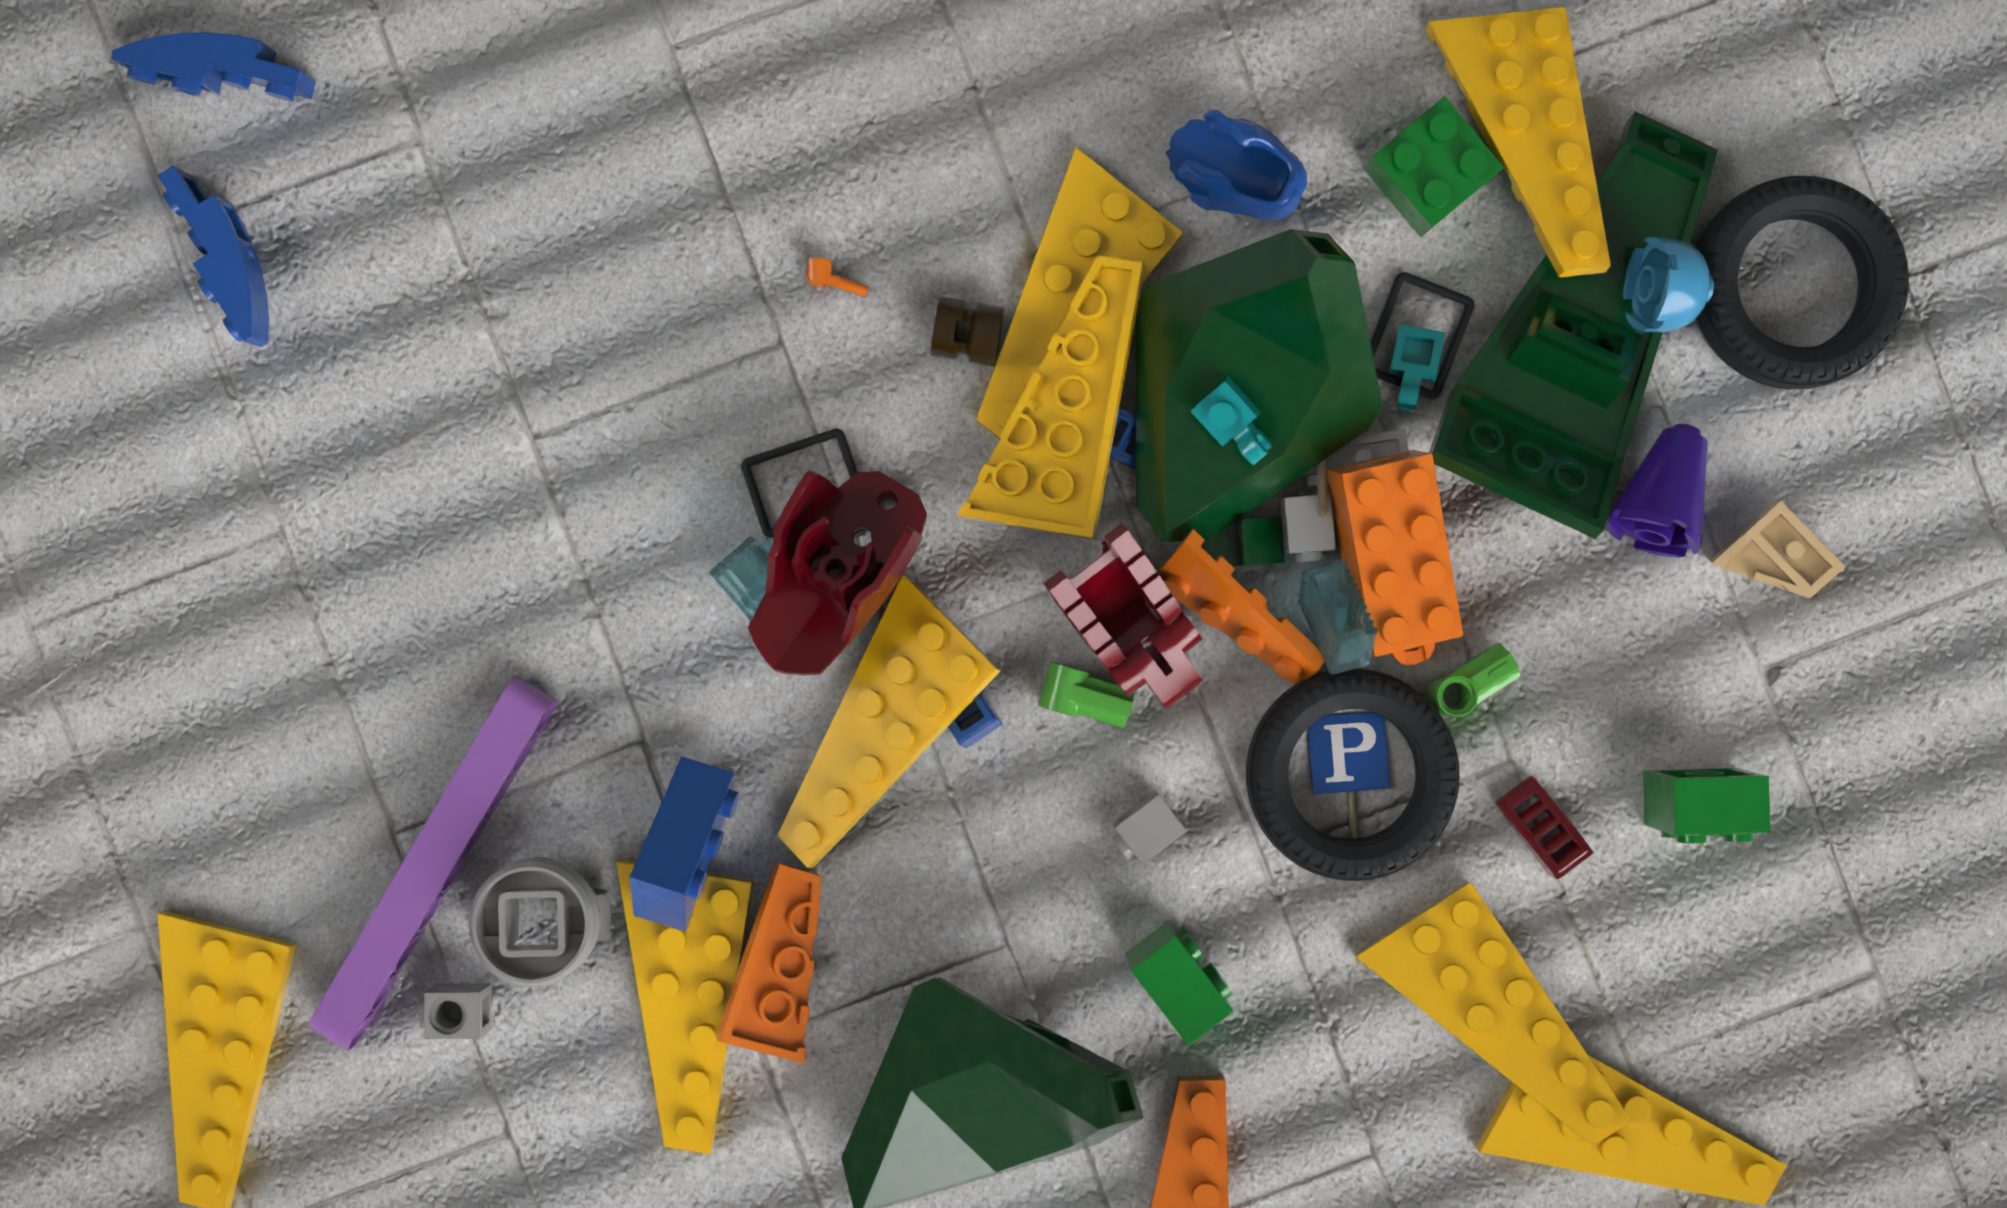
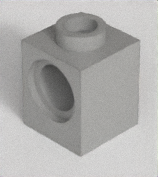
[1278,494,1336,562]
[1112,790,1187,865]
[418,983,492,1039]

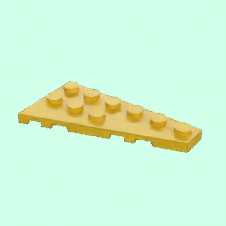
[1425,7,1611,278]
[976,147,1183,439]
[957,255,1145,540]
[777,575,1001,868]
[616,859,754,1154]
[1355,882,1632,1146]
[157,910,297,1208]
[1475,1054,1787,1206]

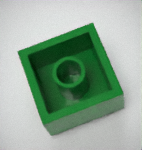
[1363,96,1504,237]
[1643,768,1771,844]
[1125,921,1234,1046]

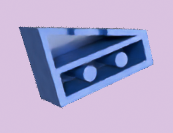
[630,756,740,932]

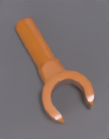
[806,258,869,297]

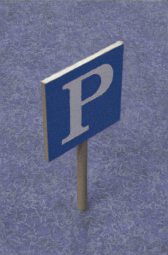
[1308,712,1390,839]

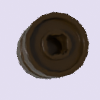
[930,296,1004,367]

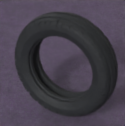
[1695,176,1909,389]
[1246,668,1460,881]

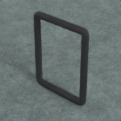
[1370,272,1475,399]
[741,428,857,538]

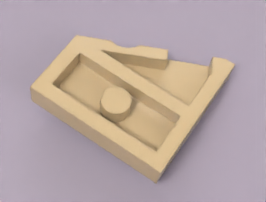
[1709,499,1846,598]

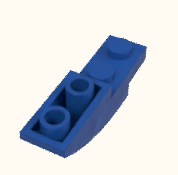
[111,32,316,102]
[157,166,269,347]

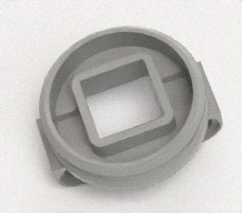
[469,857,611,987]

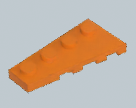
[1157,529,1326,684]
[716,861,822,1064]
[1149,1075,1229,1208]

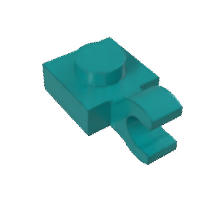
[1390,324,1446,412]
[1190,376,1273,465]

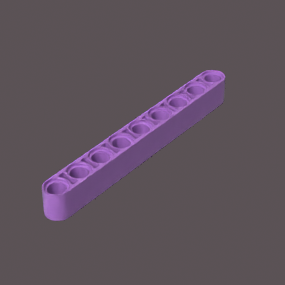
[308,676,557,1051]

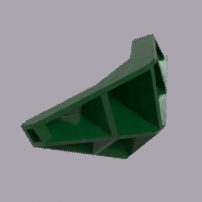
[1136,229,1383,542]
[841,977,1144,1208]

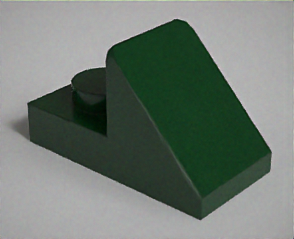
[1201,517,1285,567]

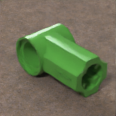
[1425,642,1521,717]
[1038,661,1136,728]

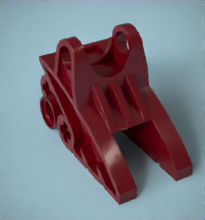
[1043,523,1203,709]

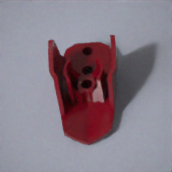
[748,470,927,676]

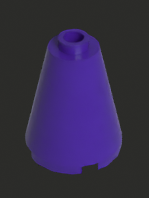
[1606,424,1708,558]

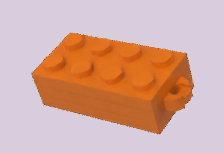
[1327,450,1464,665]

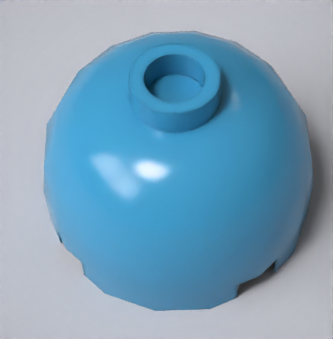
[1623,237,1714,333]

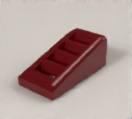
[1494,775,1594,879]

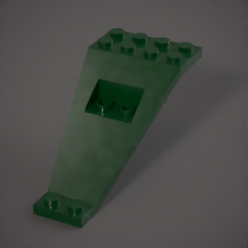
[1429,111,1718,539]

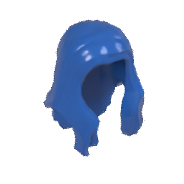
[1165,110,1307,221]

